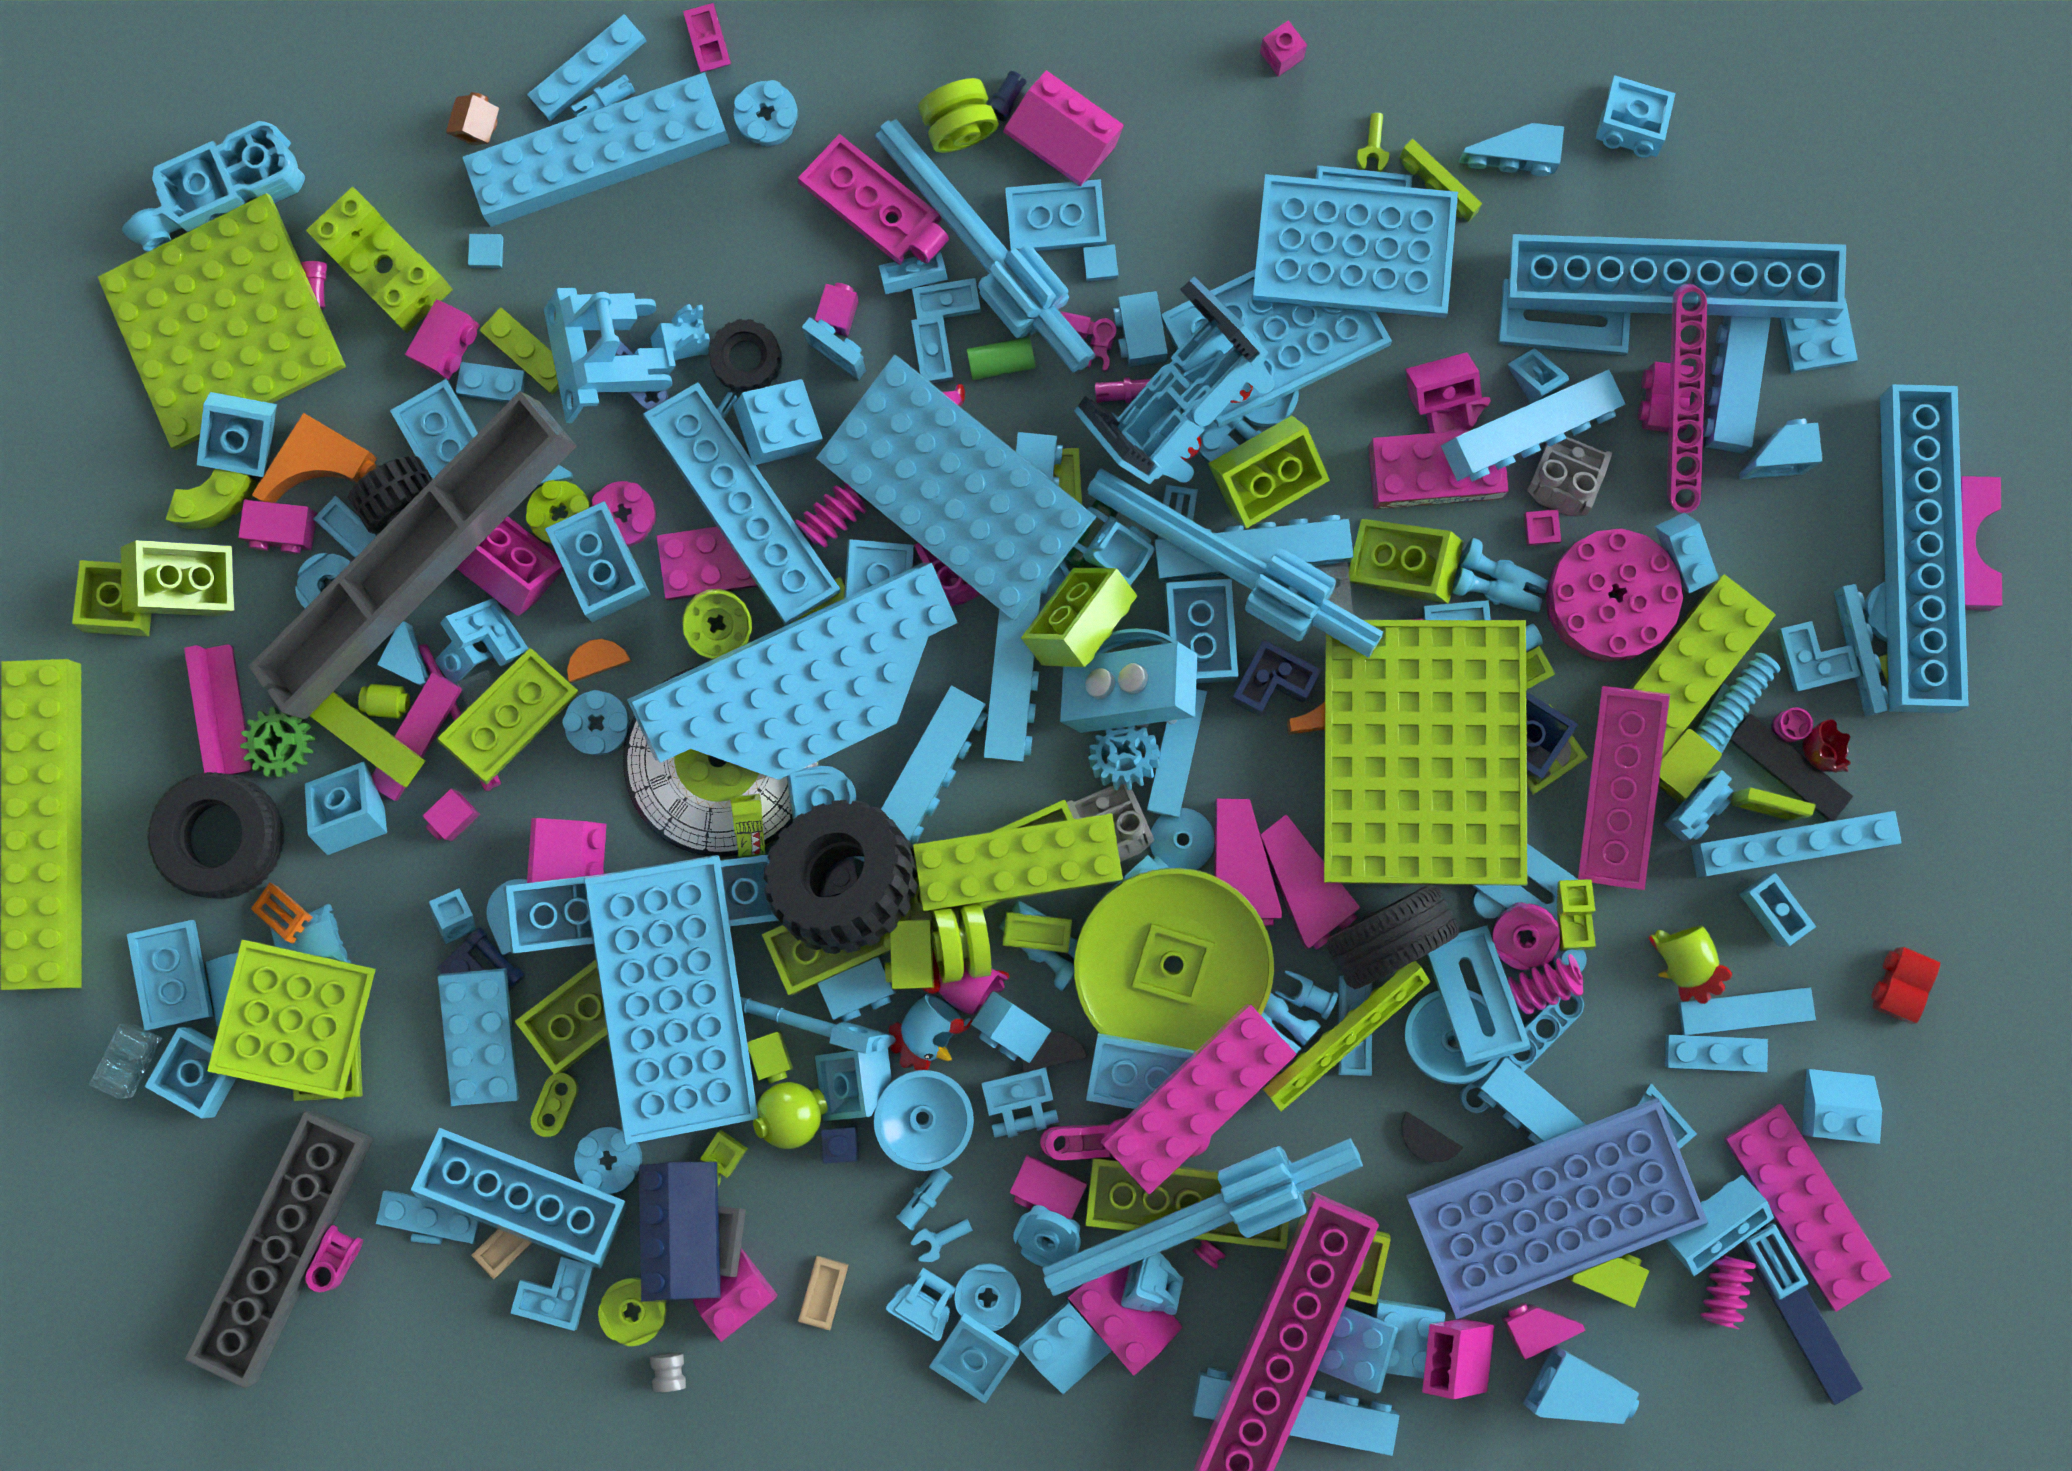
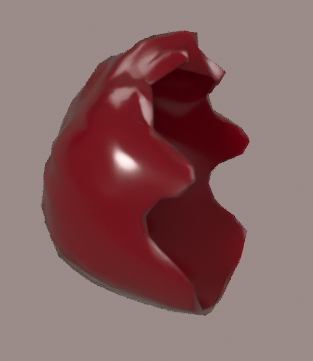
[1802,719,1851,773]

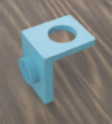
[435,640,494,684]

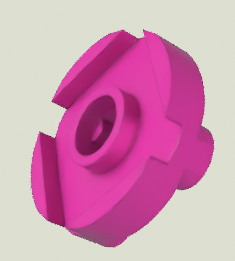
[591,481,656,547]
[1493,902,1560,970]

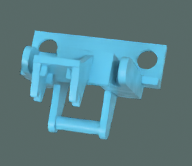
[544,288,710,423]

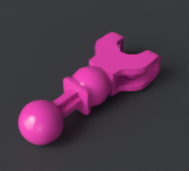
[1040,1118,1211,1160]

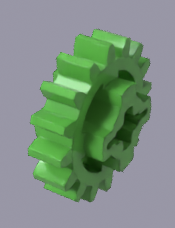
[240,707,315,778]

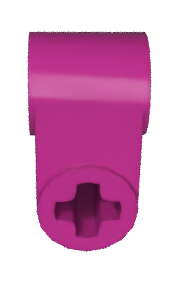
[306,1225,363,1292]

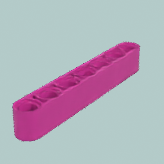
[1667,284,1707,513]

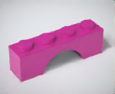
[1961,476,2002,611]

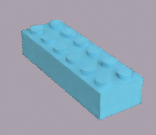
[411,1128,627,1269]

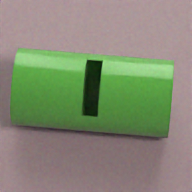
[966,337,1036,381]

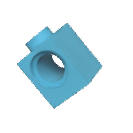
[429,888,476,944]

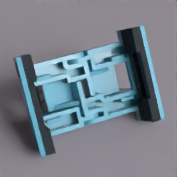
[1074,276,1275,484]

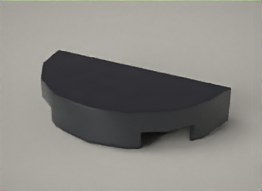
[1023,1032,1088,1073]
[1401,1111,1463,1162]

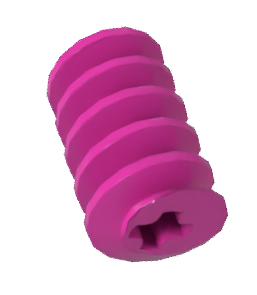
[794,480,867,548]
[1508,954,1583,1014]
[1700,1255,1756,1329]

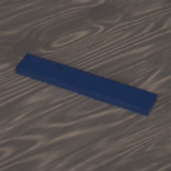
[1740,1223,1863,1405]

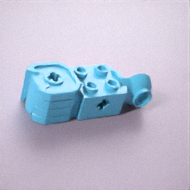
[122,121,305,251]

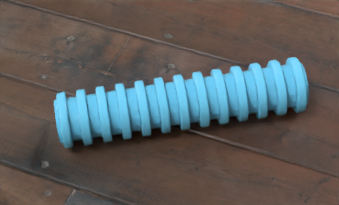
[1698,653,1780,751]

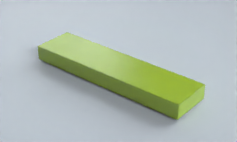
[310,691,426,787]

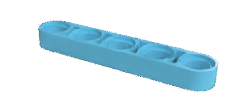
[1459,992,1584,1113]

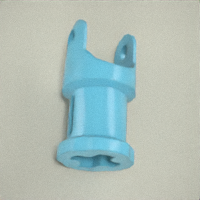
[1275,971,1339,1020]

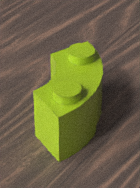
[166,469,258,529]

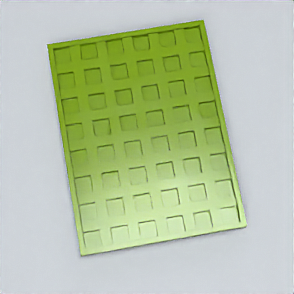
[1324,620,1527,886]

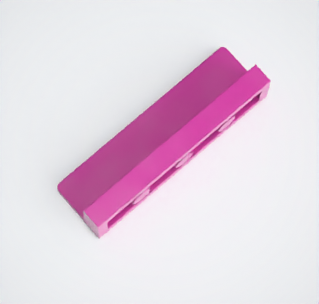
[184,644,253,775]

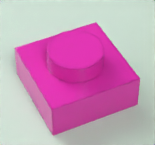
[1524,510,1561,546]

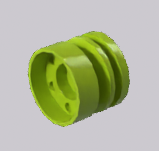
[682,589,752,659]

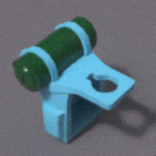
[1064,499,1155,585]

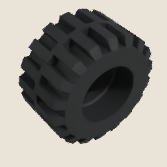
[348,456,433,534]

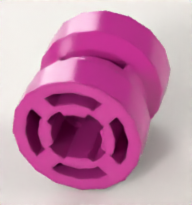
[1771,707,1813,743]

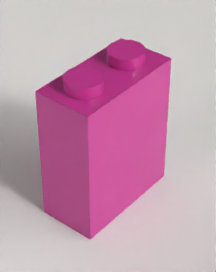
[1422,1319,1494,1400]

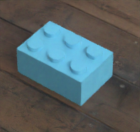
[1164,579,1238,683]

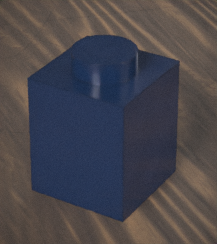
[821,1126,859,1164]

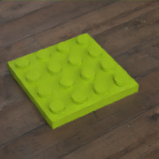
[207,939,376,1100]

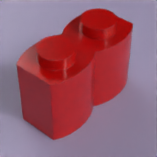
[1871,947,1941,1024]

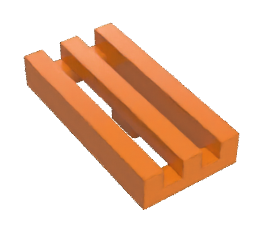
[251,883,313,944]

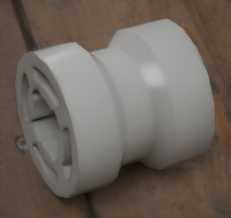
[650,1353,686,1392]

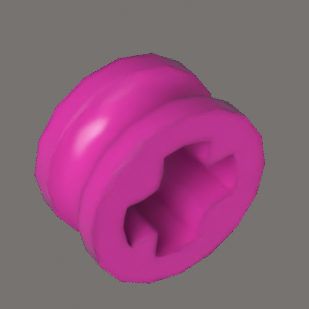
[1193,1240,1226,1269]

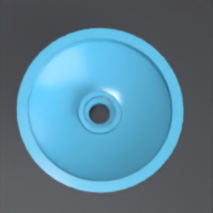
[1405,990,1501,1085]
[874,1070,974,1171]

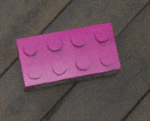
[1368,430,1509,509]

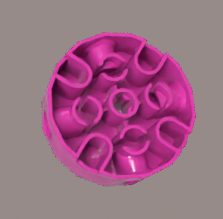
[1545,529,1683,663]

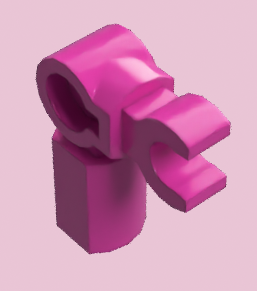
[1060,311,1116,372]

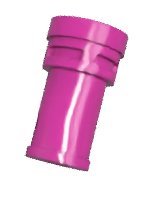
[301,261,327,310]

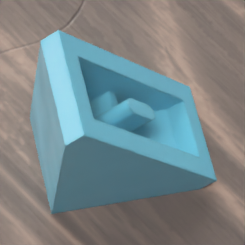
[1507,348,1569,404]
[377,621,429,687]

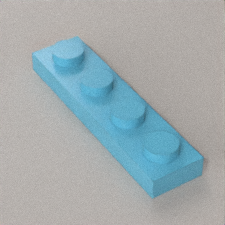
[527,14,646,121]
[1834,584,1889,717]

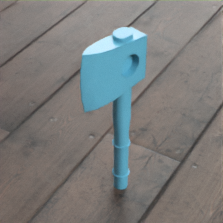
[740,997,896,1054]

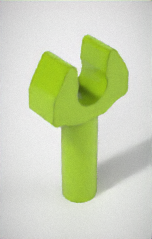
[1356,113,1389,172]

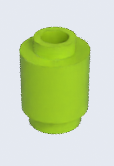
[358,684,410,719]

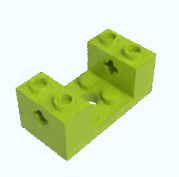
[306,186,453,333]

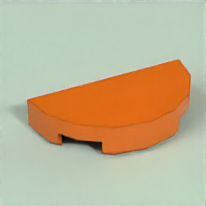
[567,639,632,683]

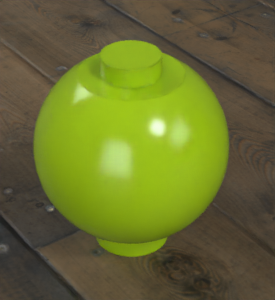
[753,1082,828,1149]

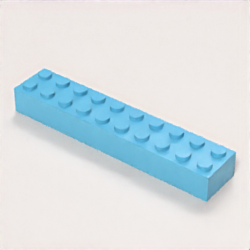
[1507,234,1846,320]
[1880,384,1969,713]

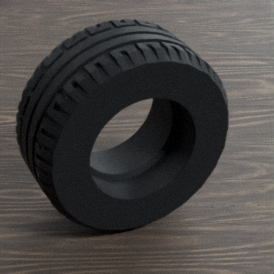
[147,772,284,899]
[1327,884,1459,990]

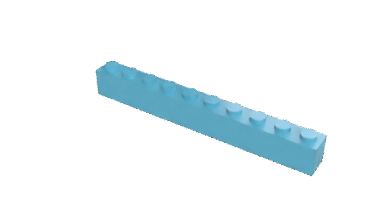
[984,432,1063,762]

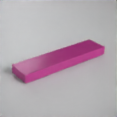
[372,672,463,801]

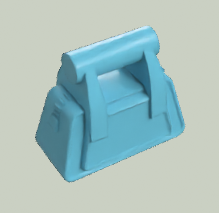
[1121,1252,1184,1315]
[886,1268,956,1341]

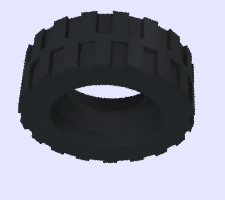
[709,319,782,393]

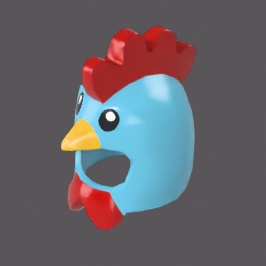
[889,994,973,1071]

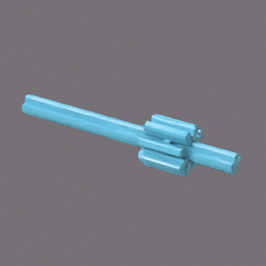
[875,119,1095,373]
[1087,468,1383,658]
[1042,1138,1363,1296]

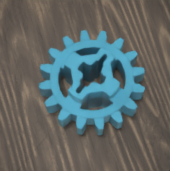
[1088,726,1160,790]

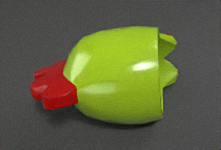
[1648,925,1732,1004]

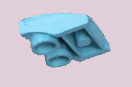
[270,904,351,963]

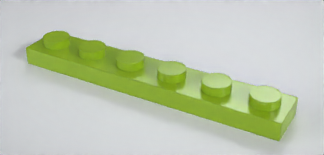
[1263,961,1430,1112]

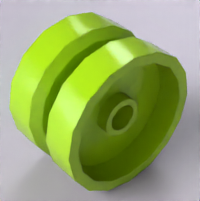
[917,78,999,153]
[932,904,991,983]

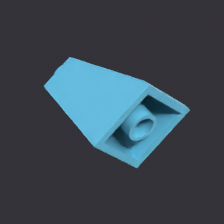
[1523,1345,1640,1424]

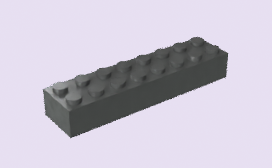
[185,1110,374,1388]

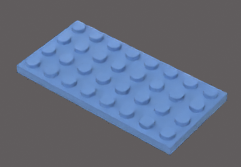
[1406,1098,1708,1319]

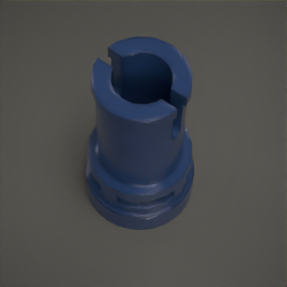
[986,71,1027,121]

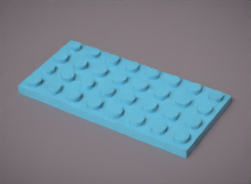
[816,355,1096,620]
[584,855,758,1145]

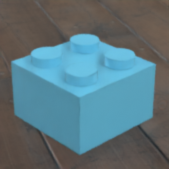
[733,379,823,465]
[196,392,277,477]
[145,1027,237,1119]
[1371,1299,1446,1379]

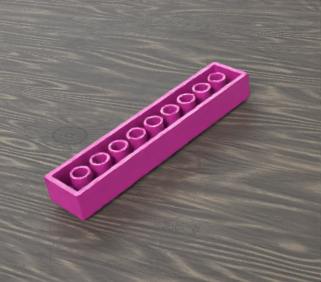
[1193,1191,1379,1471]

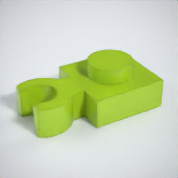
[700,1130,748,1187]

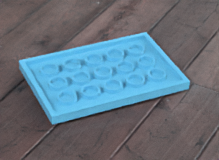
[1252,174,1458,318]
[1161,270,1392,428]

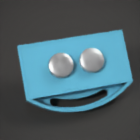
[1060,628,1197,733]

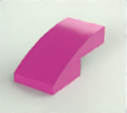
[683,3,731,73]

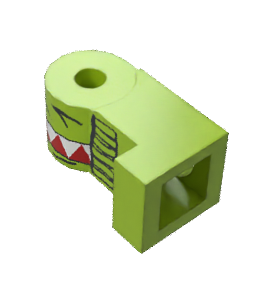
[730,793,765,858]

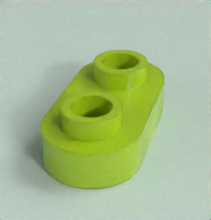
[531,1072,579,1137]

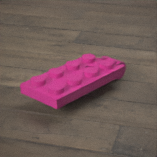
[798,134,949,265]

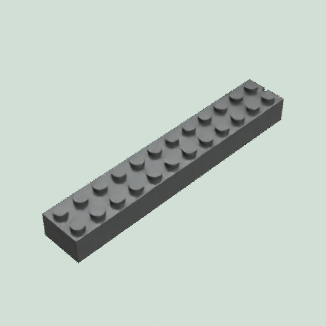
[249,391,577,719]

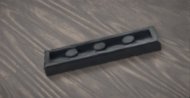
[1729,714,1854,822]

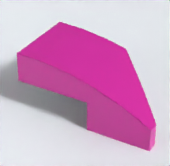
[1426,397,1491,433]

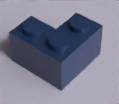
[1231,639,1322,716]

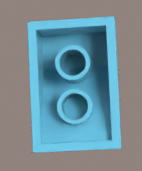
[545,501,651,623]

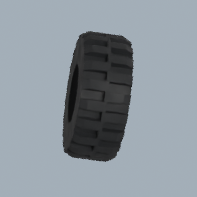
[763,800,918,954]

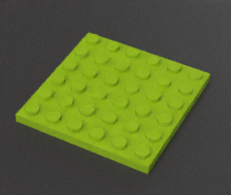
[98,193,346,450]

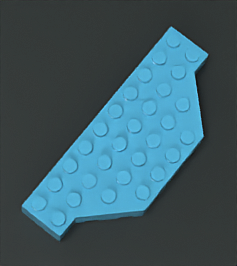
[627,562,958,780]

